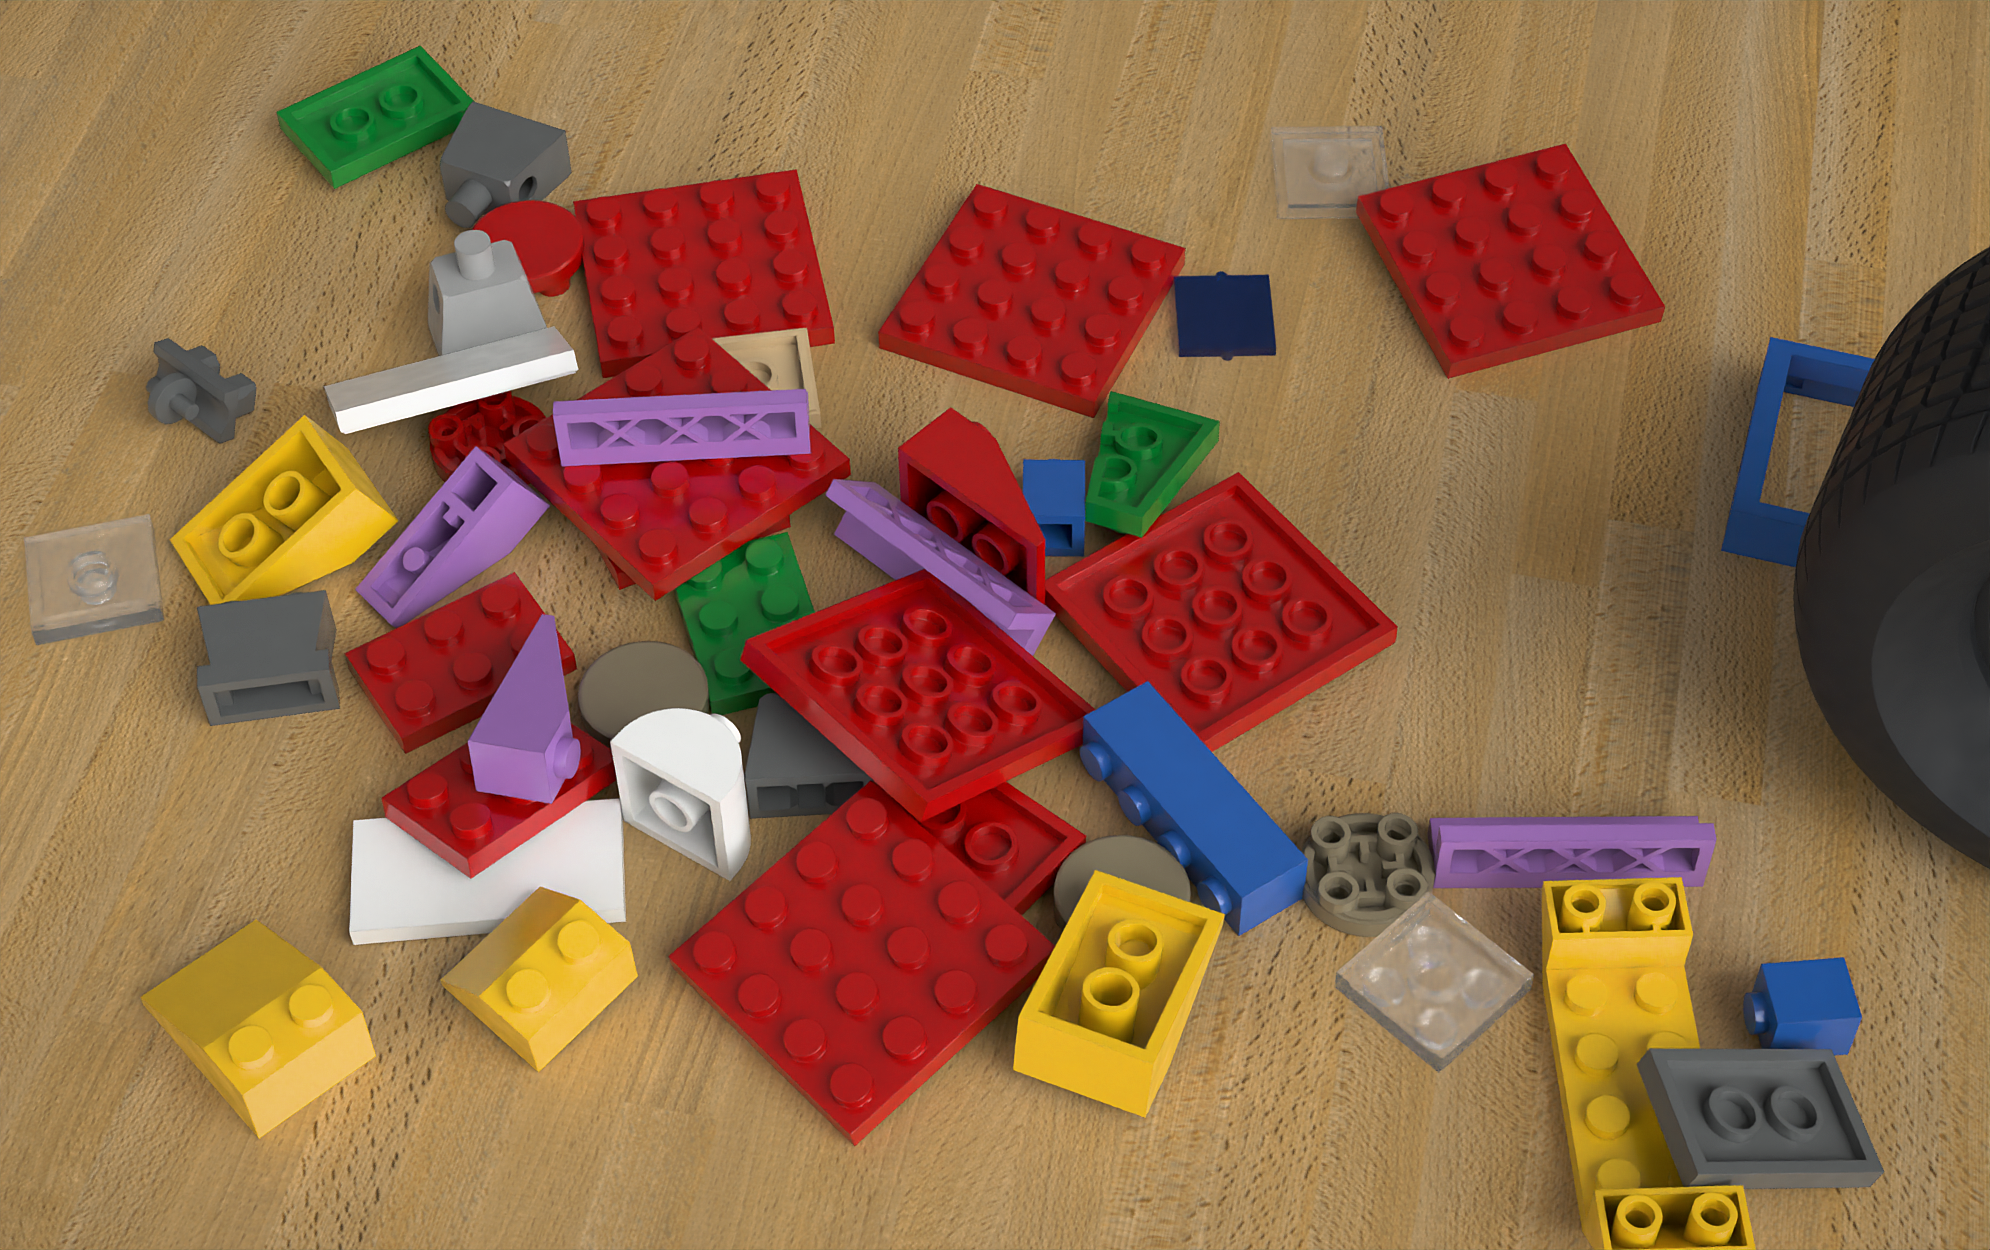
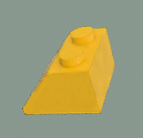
[440,886,638,1073]

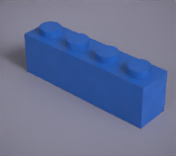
[1080,681,1308,936]

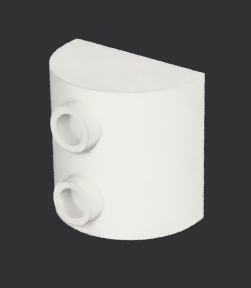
[610,708,751,881]

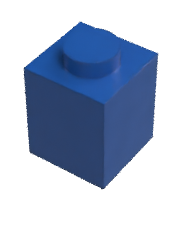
[1023,459,1085,557]
[1743,957,1862,1056]

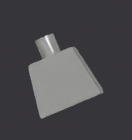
[428,230,547,356]

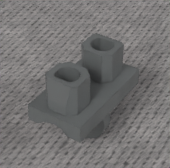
[146,338,257,444]

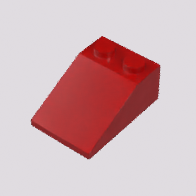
[898,407,1045,605]

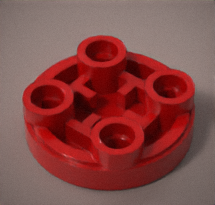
[472,200,584,297]
[428,390,546,485]

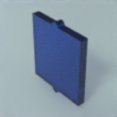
[1174,271,1276,361]

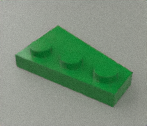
[1085,391,1220,538]

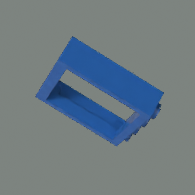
[1721,337,1875,568]

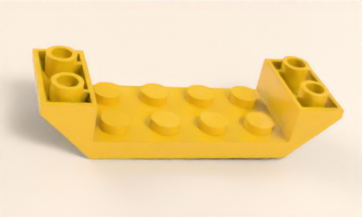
[1542,877,1756,1250]

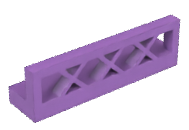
[553,389,811,466]
[825,479,1056,656]
[1427,816,1716,888]

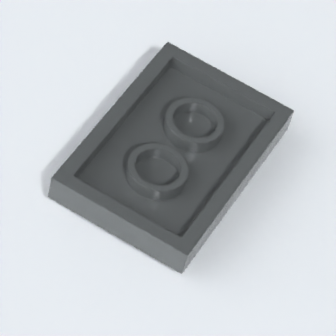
[1636,1048,1884,1189]

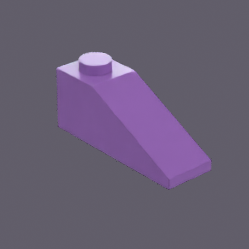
[355,446,550,628]
[468,614,581,804]

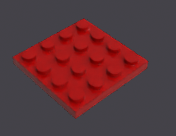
[1356,144,1665,379]
[573,169,835,378]
[878,184,1186,418]
[503,327,851,601]
[1045,472,1398,752]
[740,569,1096,823]
[668,780,1055,1146]

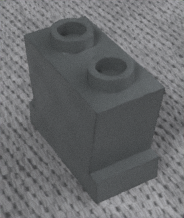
[197,590,340,726]

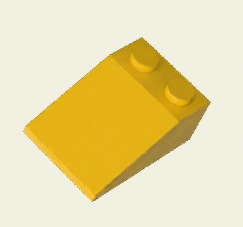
[169,415,399,605]
[1013,870,1225,1118]
[140,919,376,1139]

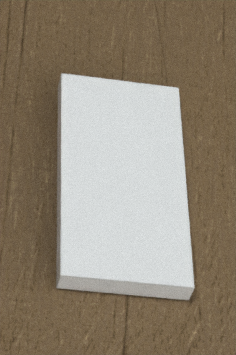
[324,326,578,434]
[349,798,626,945]

